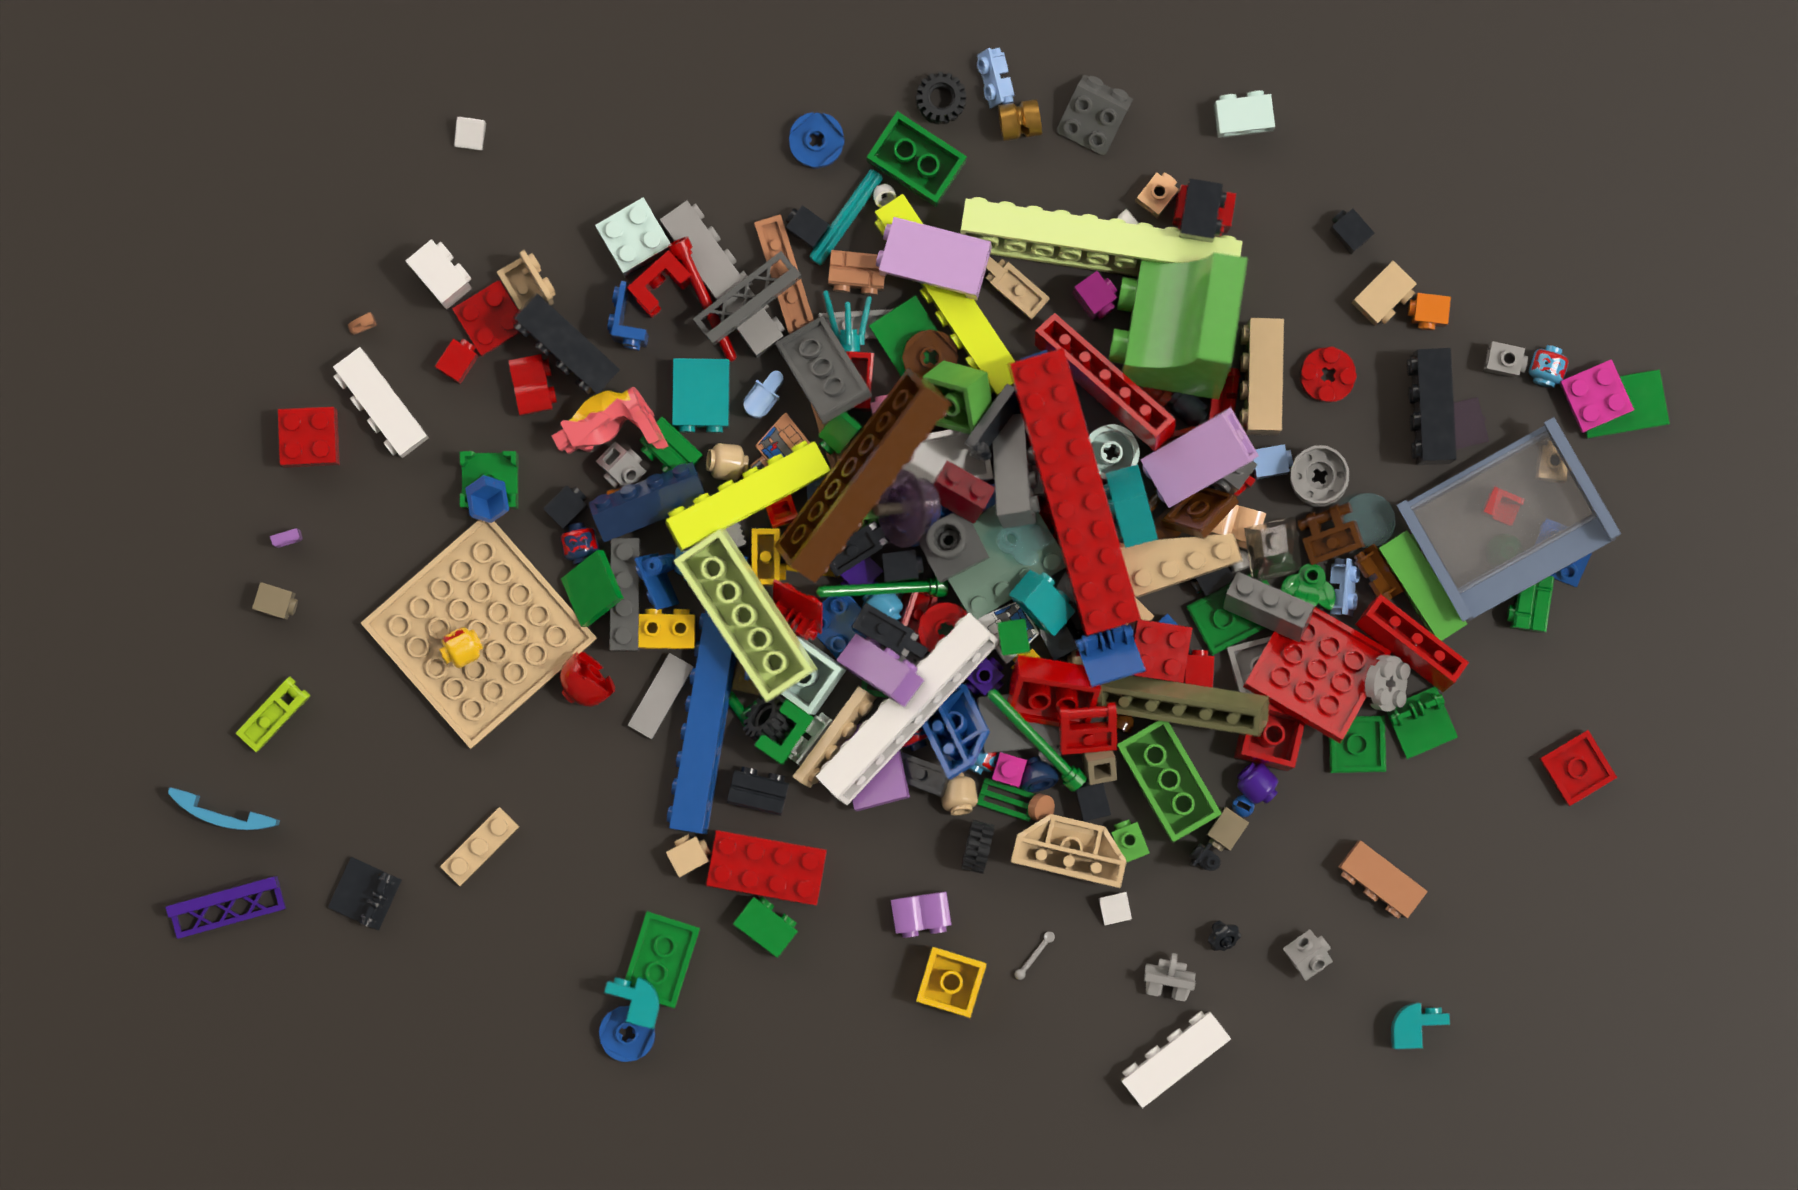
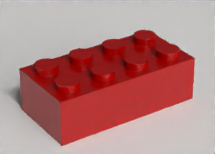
[706,830,827,905]

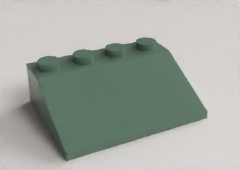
[945,504,1065,620]

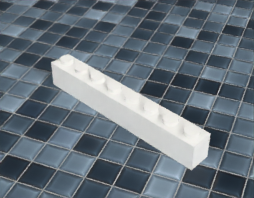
[816,613,1000,805]

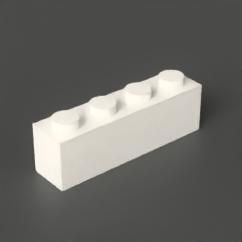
[333,347,429,458]
[1121,1011,1231,1108]

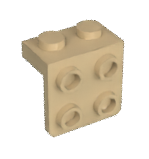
[497,250,556,310]

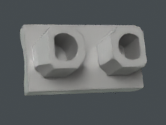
[1144,953,1196,1001]

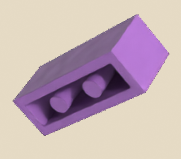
[837,633,924,707]

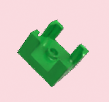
[460,451,518,509]
[754,699,814,764]

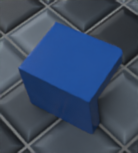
[465,475,509,523]

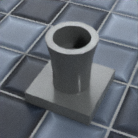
[914,512,990,583]

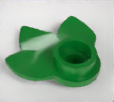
[1281,563,1335,610]

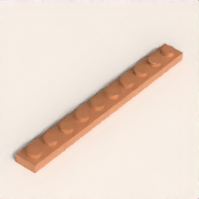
[754,214,850,470]

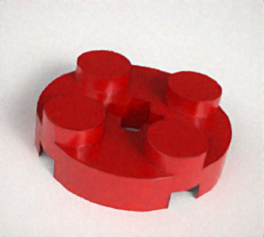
[1300,347,1357,403]
[918,602,968,653]

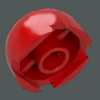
[560,651,615,707]

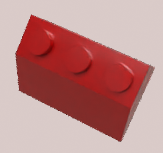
[1006,655,1101,727]

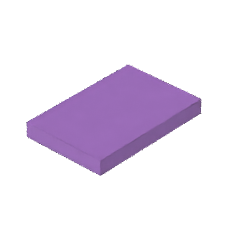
[845,724,910,811]

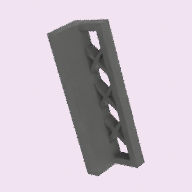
[693,251,802,346]

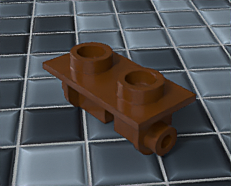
[1354,543,1404,600]

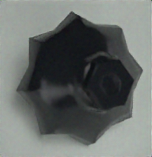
[1208,921,1241,951]

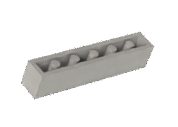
[660,201,785,358]

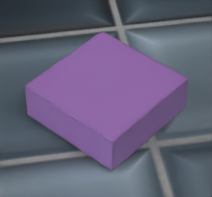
[270,528,303,548]

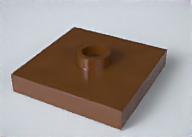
[1162,487,1239,539]

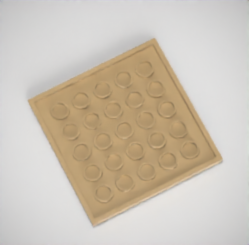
[361,520,597,749]

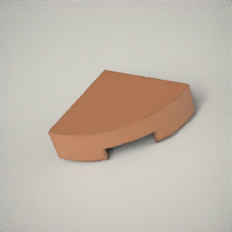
[348,312,377,335]

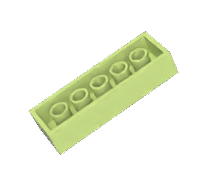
[674,529,818,702]

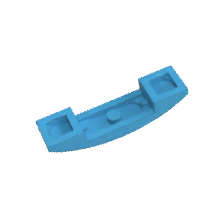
[168,787,280,830]

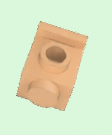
[1135,172,1179,218]

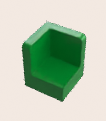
[997,619,1030,656]

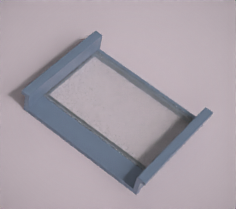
[1397,417,1621,622]

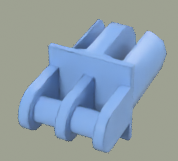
[743,371,784,418]

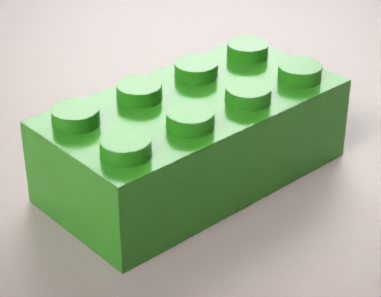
[1117,720,1222,842]

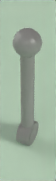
[1015,932,1055,980]

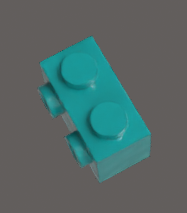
[1009,570,1075,636]

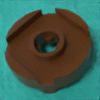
[902,330,958,377]

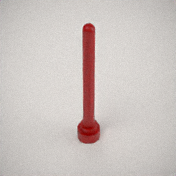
[668,236,737,362]

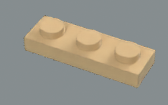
[440,807,520,886]

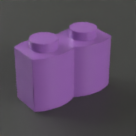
[891,891,952,938]

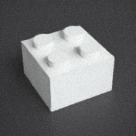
[406,239,472,310]

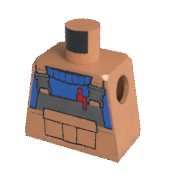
[750,413,810,470]

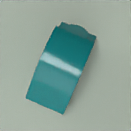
[605,977,660,1029]
[1391,1002,1450,1049]

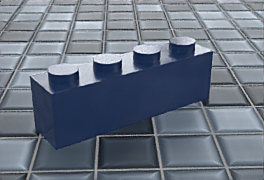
[589,462,705,542]

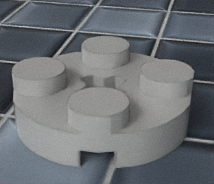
[1365,655,1410,711]

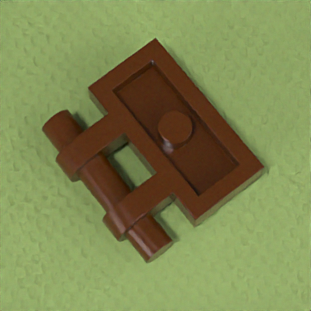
[1297,502,1365,565]

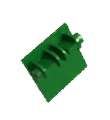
[1386,687,1458,759]

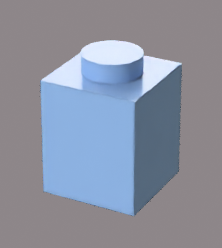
[1253,444,1293,480]

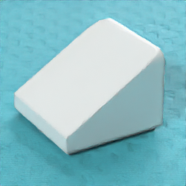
[454,117,486,151]
[1098,892,1132,925]

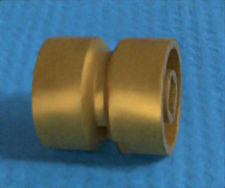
[998,99,1042,141]

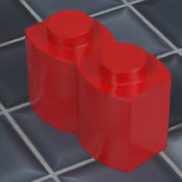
[508,354,557,416]

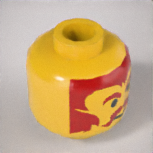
[439,627,483,668]

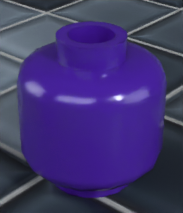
[1237,762,1278,804]

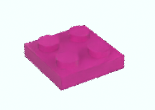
[1560,359,1634,433]

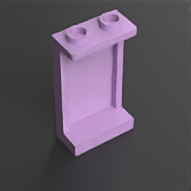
[876,217,992,300]
[1141,407,1259,508]

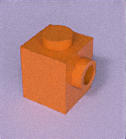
[1408,293,1451,330]

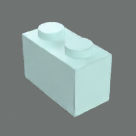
[1214,91,1275,138]

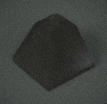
[1244,517,1302,582]

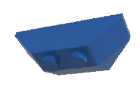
[922,684,990,780]

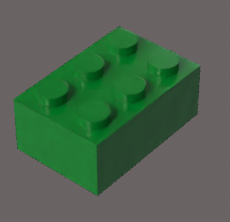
[867,111,967,207]

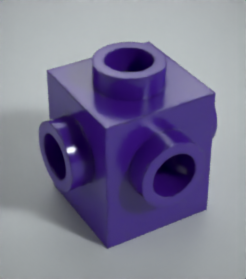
[965,657,1004,696]

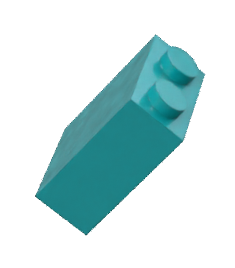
[672,358,730,433]

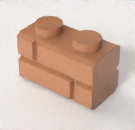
[828,250,885,295]

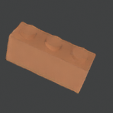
[1338,841,1428,919]

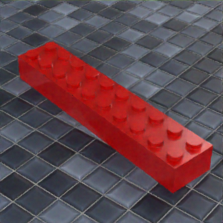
[1007,348,1141,635]

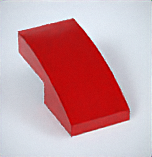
[766,494,798,528]

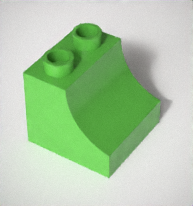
[1109,252,1247,400]

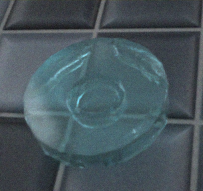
[1344,493,1396,549]

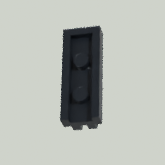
[964,384,1019,461]

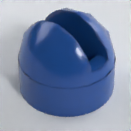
[1232,795,1255,818]

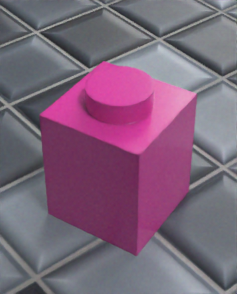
[991,752,1027,787]

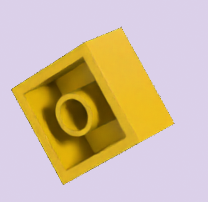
[916,946,987,1017]

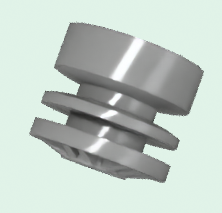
[1291,446,1349,507]

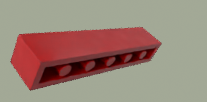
[1035,313,1175,451]

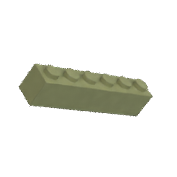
[1097,675,1269,736]

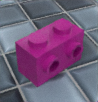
[1072,271,1117,320]

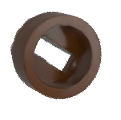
[1117,714,1134,735]

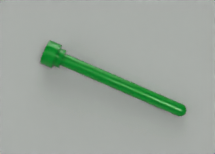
[816,575,948,597]
[988,690,1087,792]

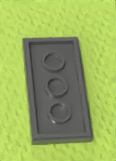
[775,316,872,424]

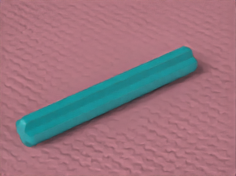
[810,169,882,265]

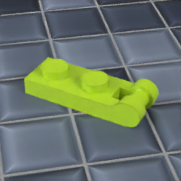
[236,676,311,752]

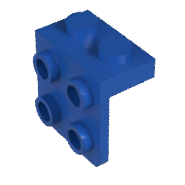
[607,281,649,351]

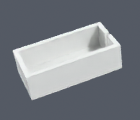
[882,429,994,502]

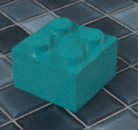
[1103,464,1158,548]

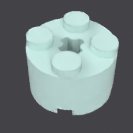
[1089,424,1140,482]

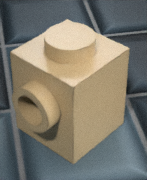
[666,834,712,877]

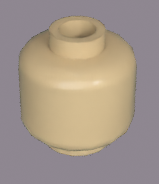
[706,443,749,481]
[941,773,978,816]

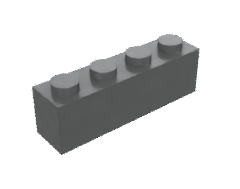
[993,413,1040,529]
[610,538,641,652]

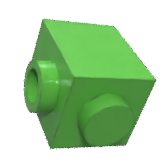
[1110,819,1150,863]

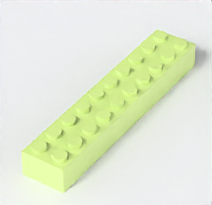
[960,197,1242,277]

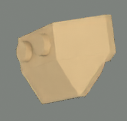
[1011,814,1127,888]

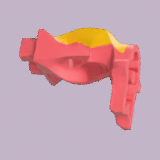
[552,387,669,454]

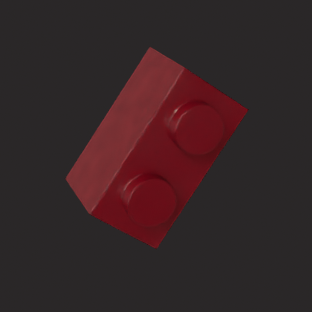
[926,460,995,524]

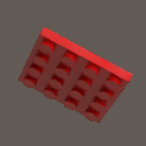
[1243,607,1392,743]

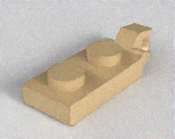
[986,256,1050,320]

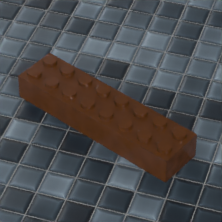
[774,368,951,583]

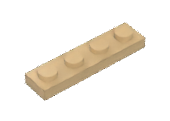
[793,686,876,788]

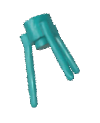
[823,290,872,352]

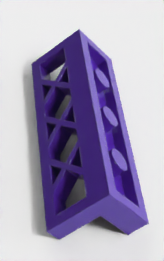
[166,876,286,939]

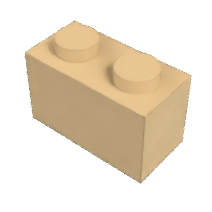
[1352,261,1417,326]

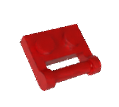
[1059,702,1117,755]

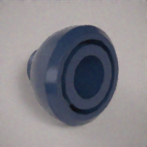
[1021,756,1060,792]

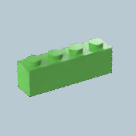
[1378,530,1467,641]

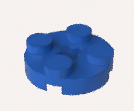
[789,112,844,169]
[599,1005,655,1062]

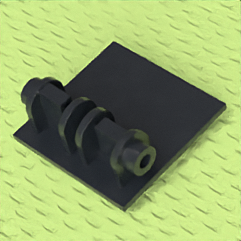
[328,857,402,931]

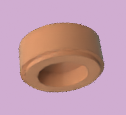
[1028,793,1055,821]

